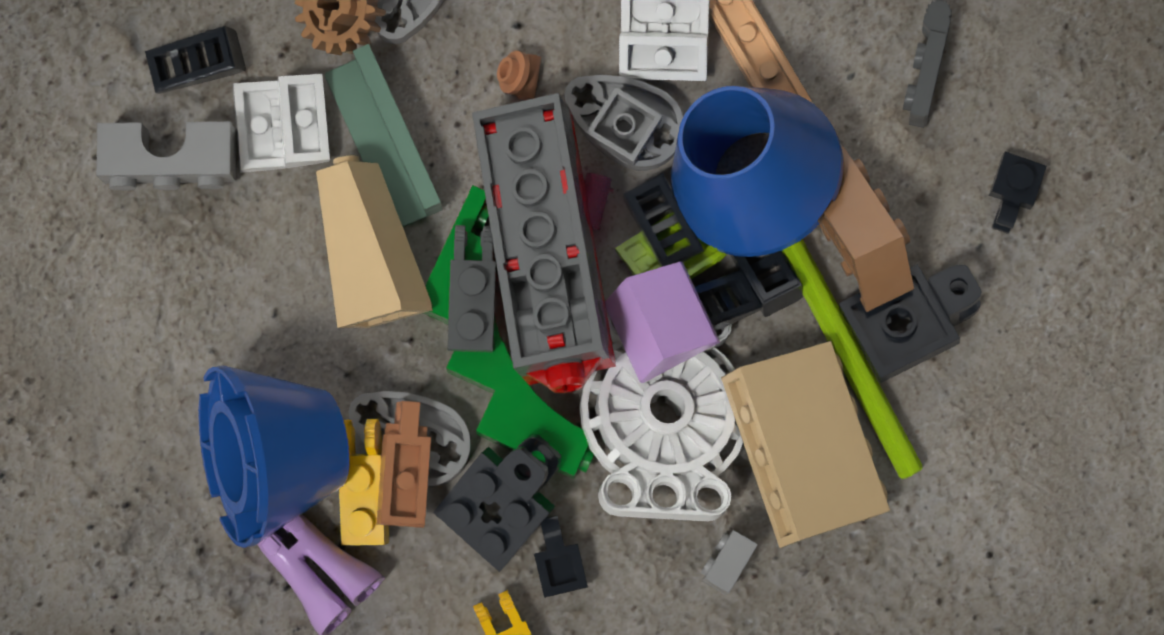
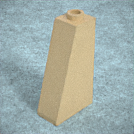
[316,155,432,328]

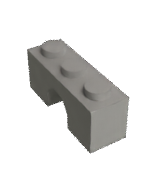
[96,121,237,191]

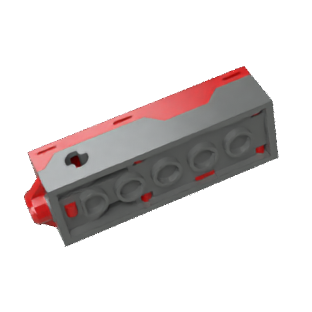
[472,93,616,393]

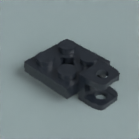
[839,264,982,383]
[433,434,562,572]

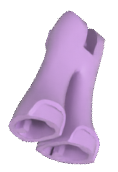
[257,514,385,635]

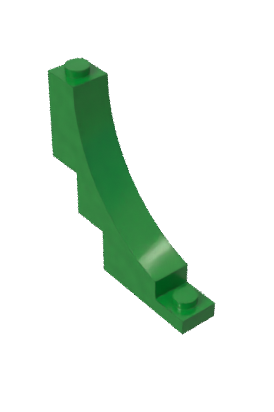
[423,185,594,479]

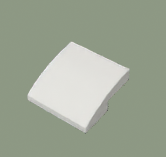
[619,0,710,81]
[233,74,330,173]

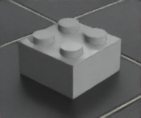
[586,86,663,167]
[701,530,758,595]

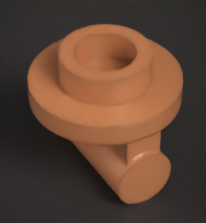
[497,51,541,100]

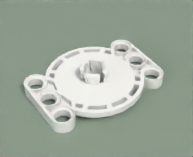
[580,306,743,521]

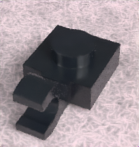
[989,151,1047,234]
[534,516,588,598]

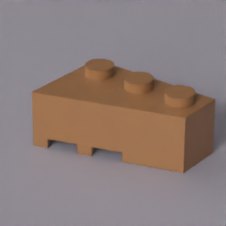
[817,146,914,312]

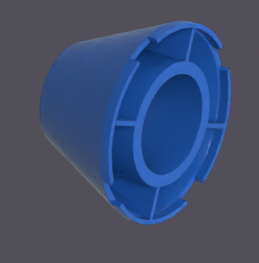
[671,86,843,257]
[198,365,349,548]

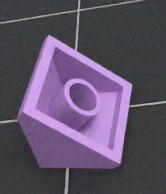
[605,262,720,383]

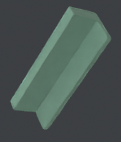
[325,44,443,228]

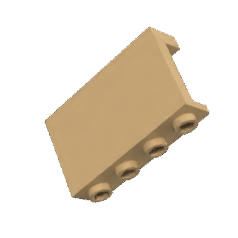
[721,341,890,548]

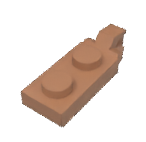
[376,401,431,528]

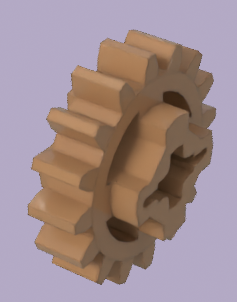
[294,0,386,56]

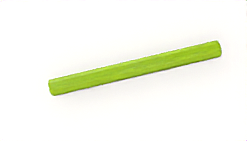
[781,239,923,479]

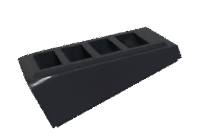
[145,26,246,94]
[623,174,704,267]
[730,251,803,317]
[695,269,762,332]

